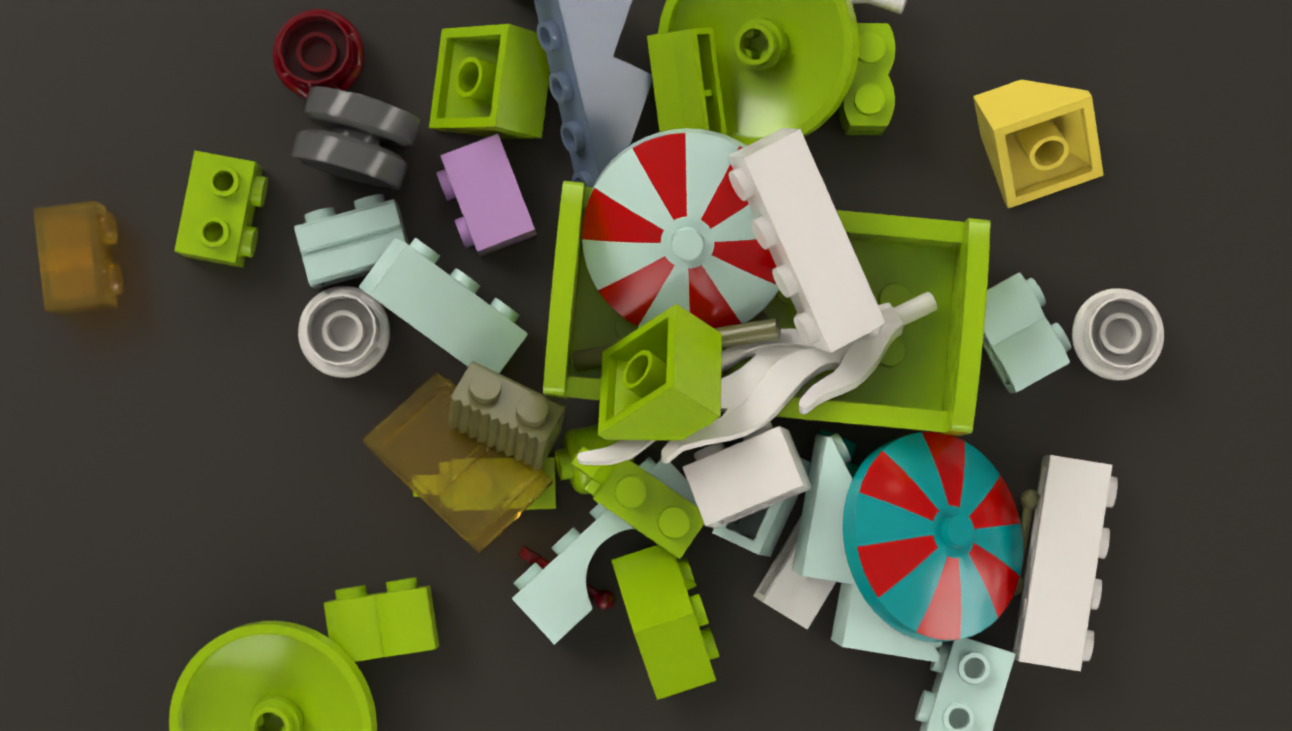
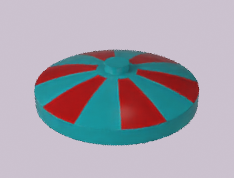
[843,432,1023,643]

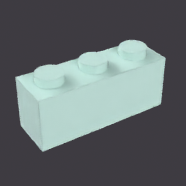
[359,237,528,373]

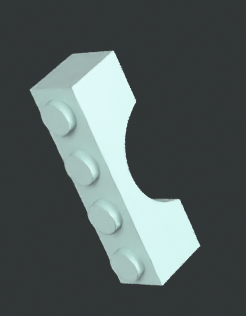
[512,456,698,645]

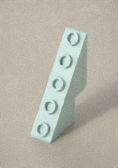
[792,433,942,662]

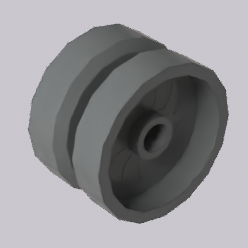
[291,86,420,190]

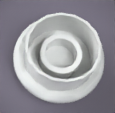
[298,286,390,378]
[1072,288,1164,380]

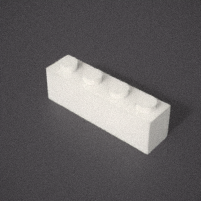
[727,128,886,353]
[1012,455,1118,672]

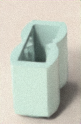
[983,272,1071,394]

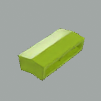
[647,27,727,135]

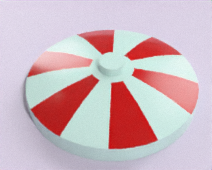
[582,128,779,328]

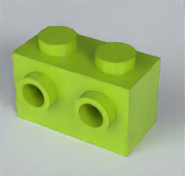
[174,150,268,268]

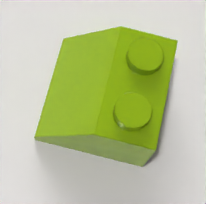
[429,24,550,139]
[598,304,722,441]

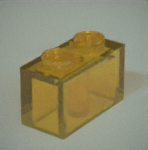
[33,201,123,315]

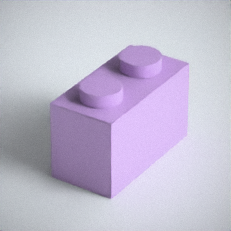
[436,134,537,257]

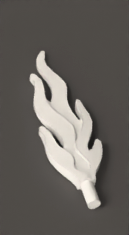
[577,292,937,465]

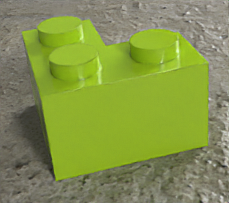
[611,545,720,700]

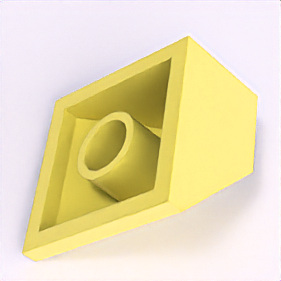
[973,79,1104,209]

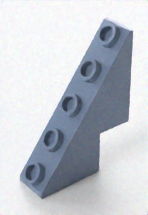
[534,0,653,187]

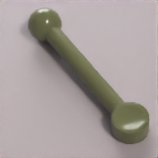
[1013,489,1040,596]

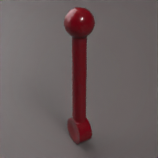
[518,546,615,610]

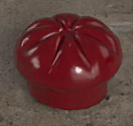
[272,9,364,99]

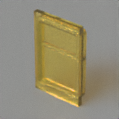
[363,372,553,553]

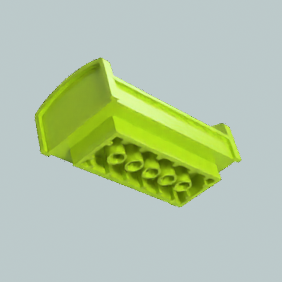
[543,181,990,436]

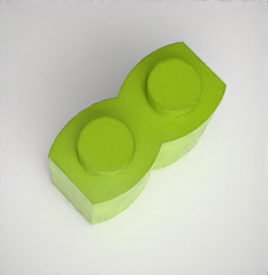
[839,23,896,136]
[324,577,439,662]

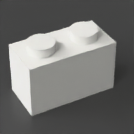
[682,422,812,529]

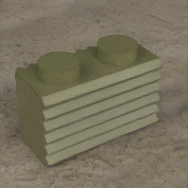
[448,361,567,470]

